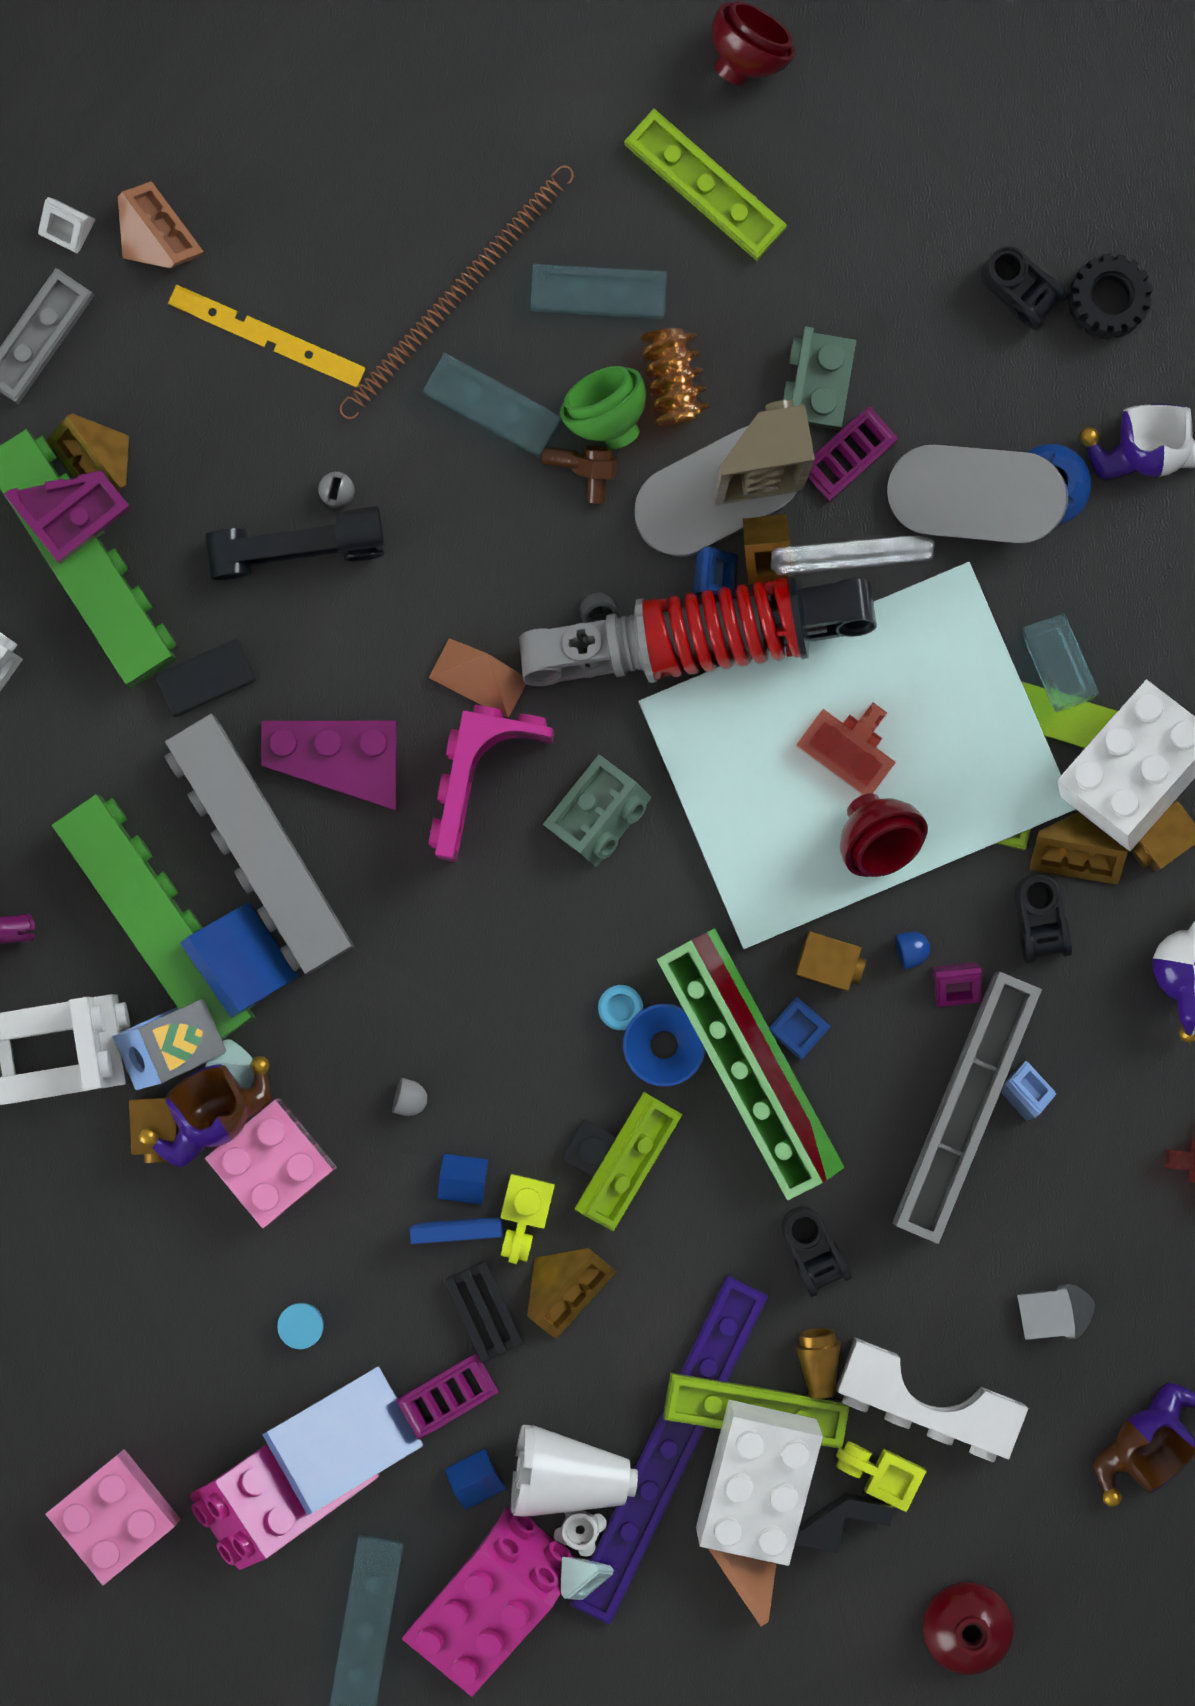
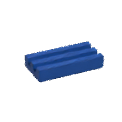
[410,1217,503,1244]

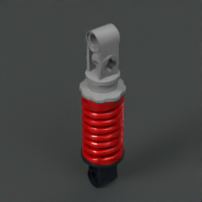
[519,573,877,686]

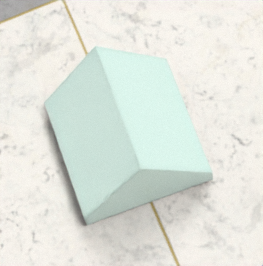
[561,1557,614,1600]

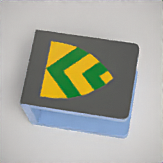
[113,999,226,1090]

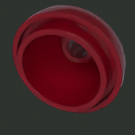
[712,1,795,86]
[840,793,928,877]
[922,1582,1014,1675]

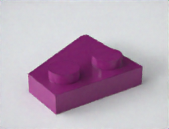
[4,470,132,565]

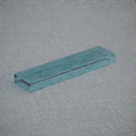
[330,1534,404,1706]

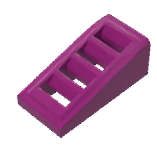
[808,406,898,502]
[397,1352,499,1439]

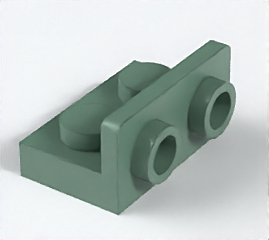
[783,326,857,430]
[543,755,651,867]

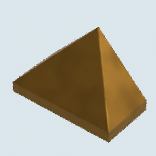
[46,414,129,492]
[1029,812,1128,885]
[527,1248,617,1339]

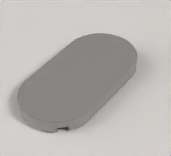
[635,426,797,557]
[887,445,1068,544]

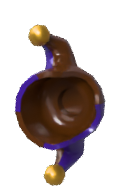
[138,1056,272,1167]
[1093,1383,1195,1507]

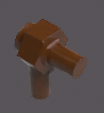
[542,446,618,504]

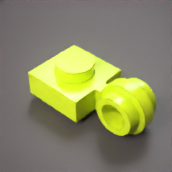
[500,1174,555,1264]
[835,1441,927,1512]

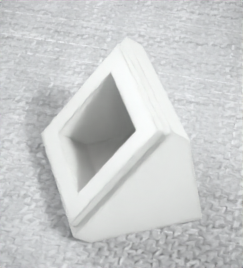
[38,197,96,253]

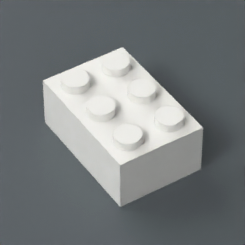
[1057,679,1195,851]
[696,1400,823,1566]

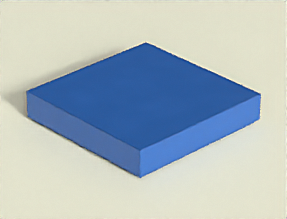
[180,902,299,1018]

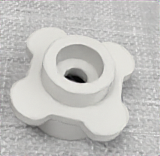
[554,1510,607,1556]

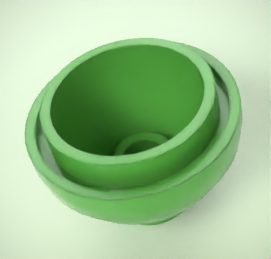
[560,366,646,449]

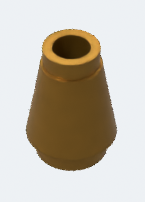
[795,1328,841,1399]

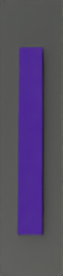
[569,1275,768,1625]

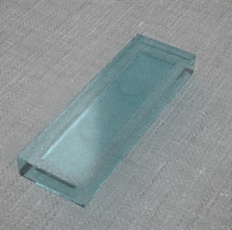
[530,264,667,319]
[423,352,562,458]

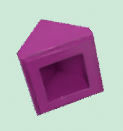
[932,962,982,1007]

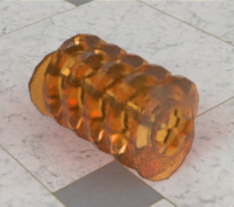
[640,328,710,427]

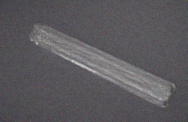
[770,535,935,575]

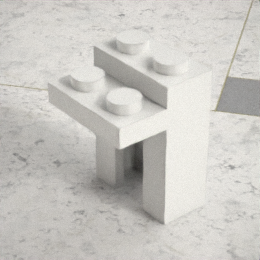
[0,994,132,1105]

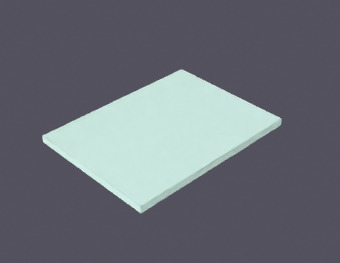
[638,562,1075,950]

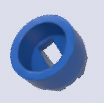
[895,931,930,970]

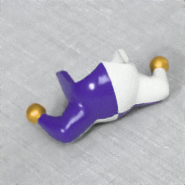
[1079,404,1195,480]
[1152,921,1195,1043]

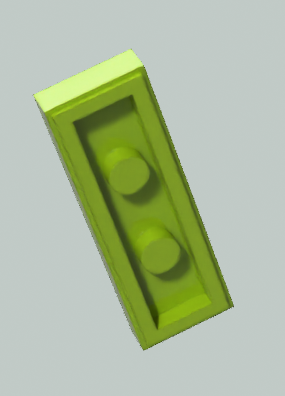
[575,1092,683,1232]

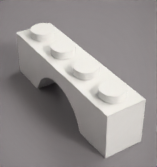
[835,1337,1028,1462]

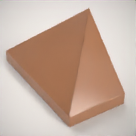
[118,181,204,268]
[429,638,527,719]
[709,1549,776,1627]

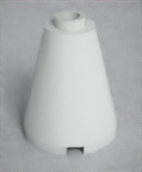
[511,1425,638,1517]

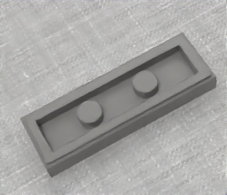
[0,268,94,405]

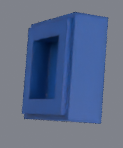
[769,997,831,1060]

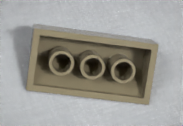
[713,400,815,506]

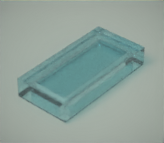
[1021,613,1100,713]

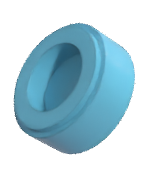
[598,985,643,1030]
[277,1302,324,1349]

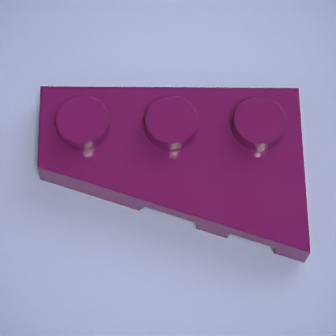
[261,721,397,811]

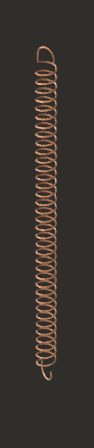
[340,165,574,419]

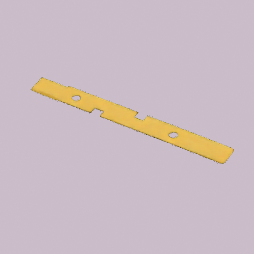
[167,284,365,387]

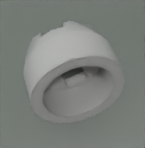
[318,471,355,509]
[392,1078,427,1116]

